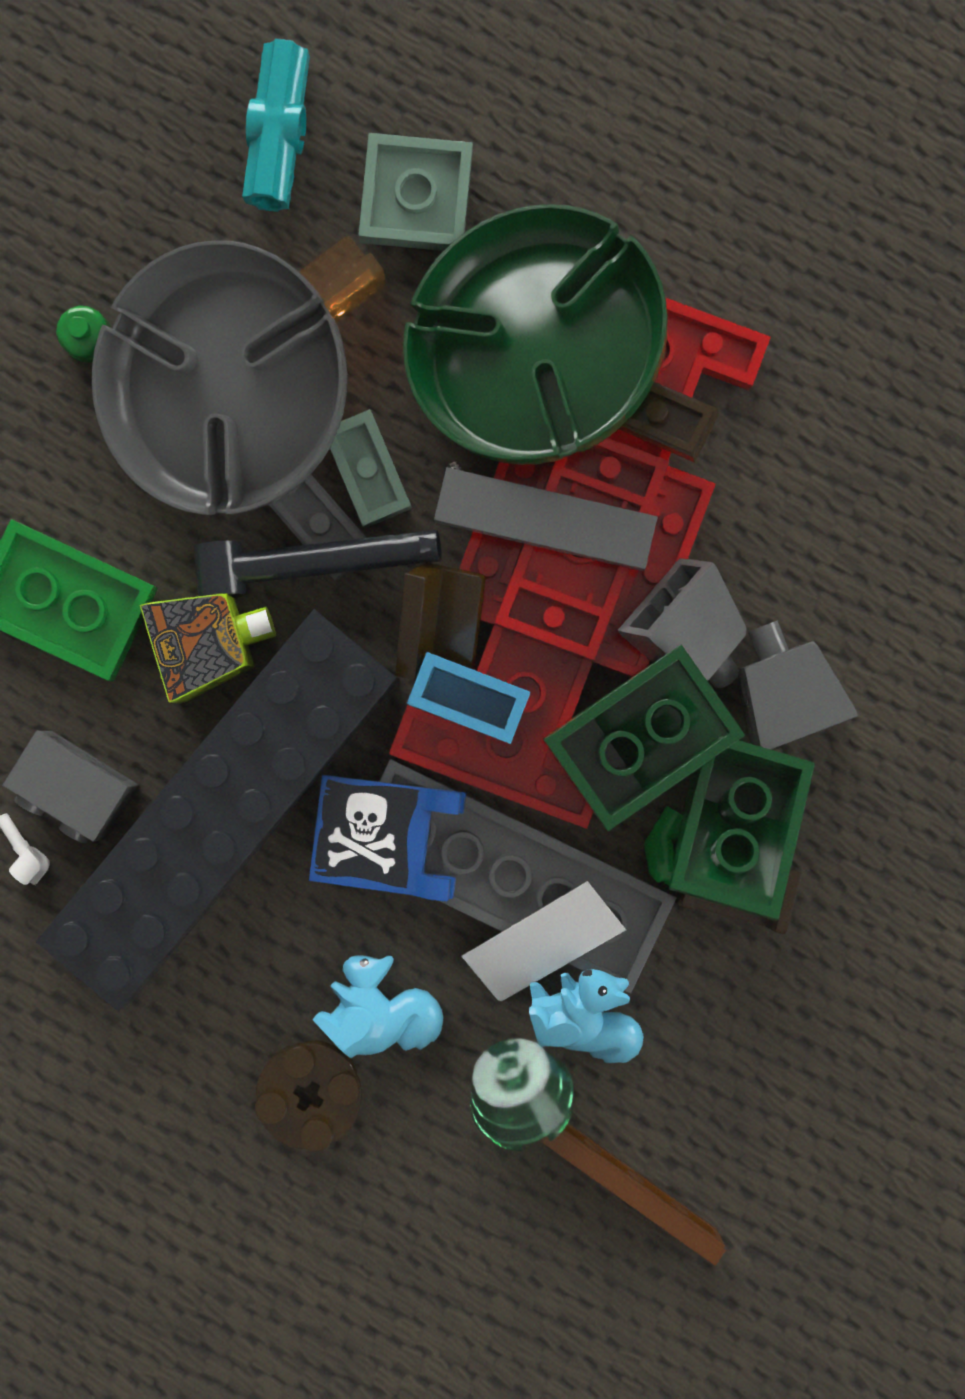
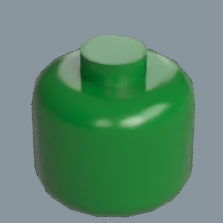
[56,305,112,363]

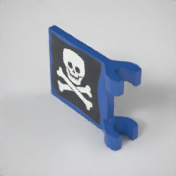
[309,775,467,902]

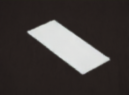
[462,881,626,1001]

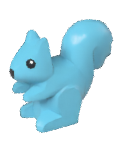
[313,955,444,1058]
[529,969,644,1063]

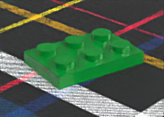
[0,519,158,682]

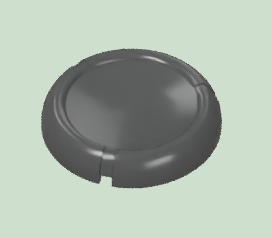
[92,241,348,515]

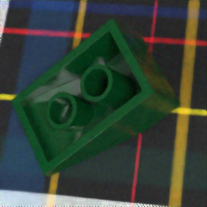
[542,644,746,831]
[669,740,815,921]

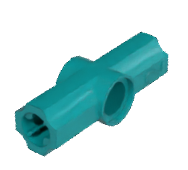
[242,38,310,212]

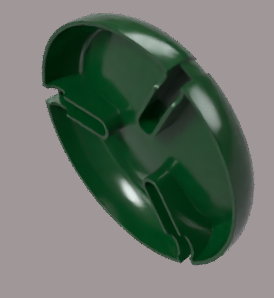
[403,204,668,465]

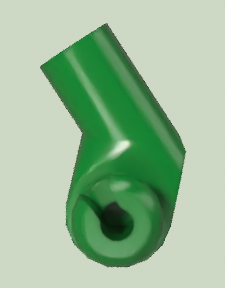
[644,806,682,886]

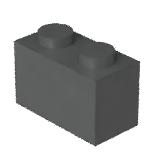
[2,730,140,843]

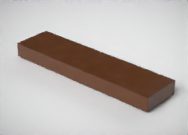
[536,1110,726,1266]

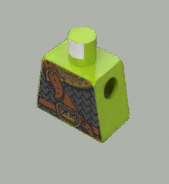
[140,594,276,704]

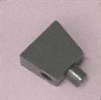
[617,558,746,688]
[737,620,858,750]

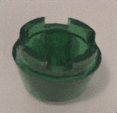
[469,1038,574,1151]

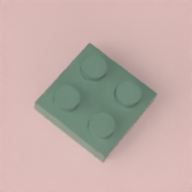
[358,133,473,251]

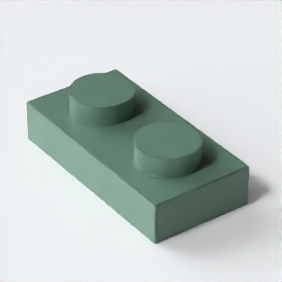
[330,409,412,529]

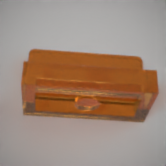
[299,236,386,323]

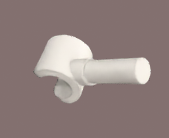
[0,813,50,885]

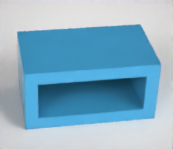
[407,652,531,744]

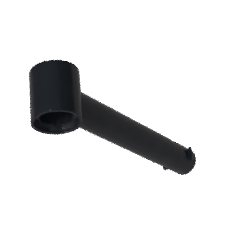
[194,530,442,598]

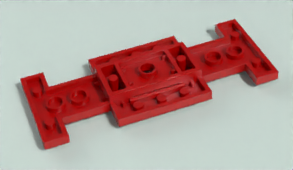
[389,297,771,829]

